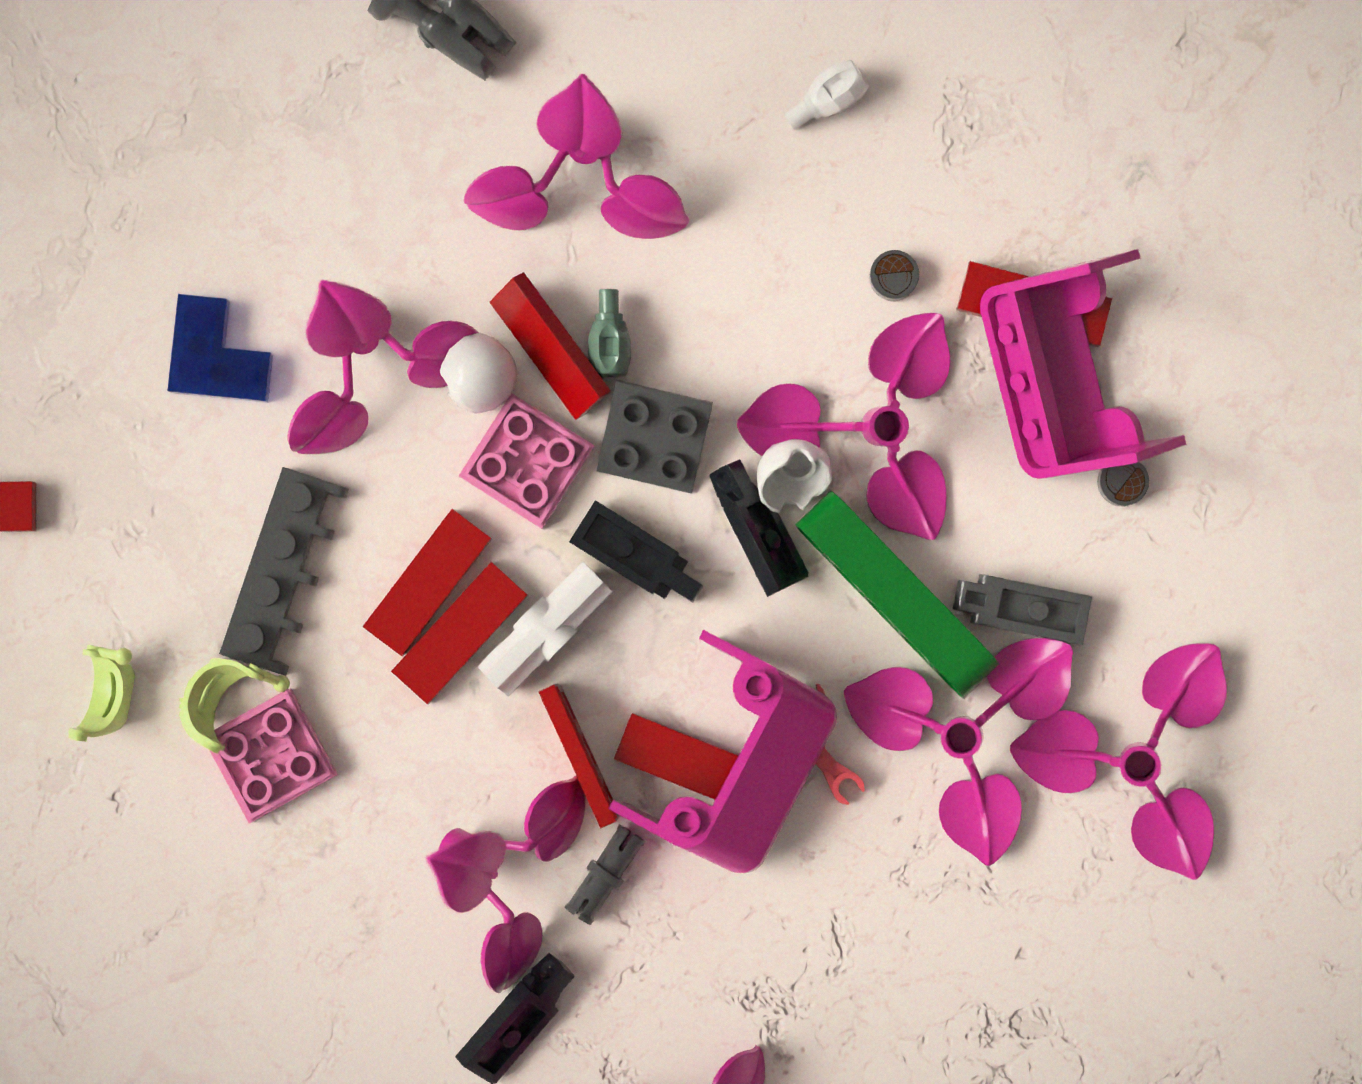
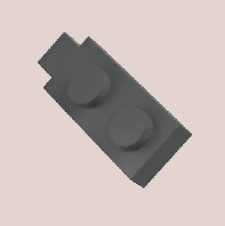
[952,574,1092,645]

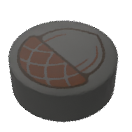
[869,250,919,301]
[1097,462,1149,507]

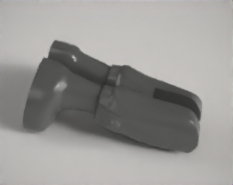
[367,0,517,81]

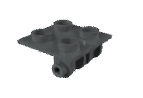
[597,380,713,494]

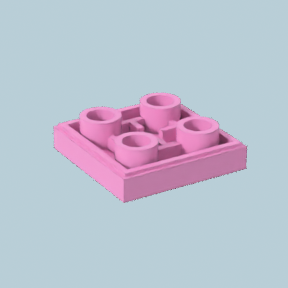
[459,394,595,529]
[209,689,338,823]

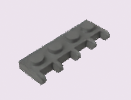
[219,467,349,676]

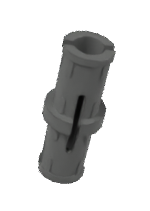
[564,824,646,925]

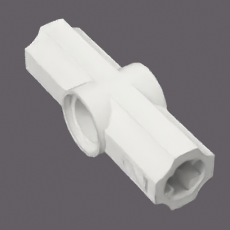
[478,562,613,697]

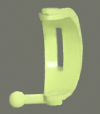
[68,645,135,742]
[179,658,290,754]

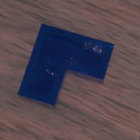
[167,294,273,403]

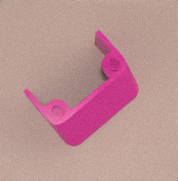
[980,249,1186,479]
[609,630,837,873]

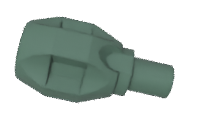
[588,289,631,377]

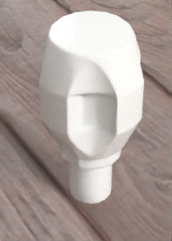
[784,60,869,130]

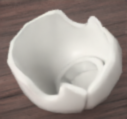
[440,333,517,414]
[757,439,833,513]

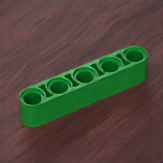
[795,491,999,699]

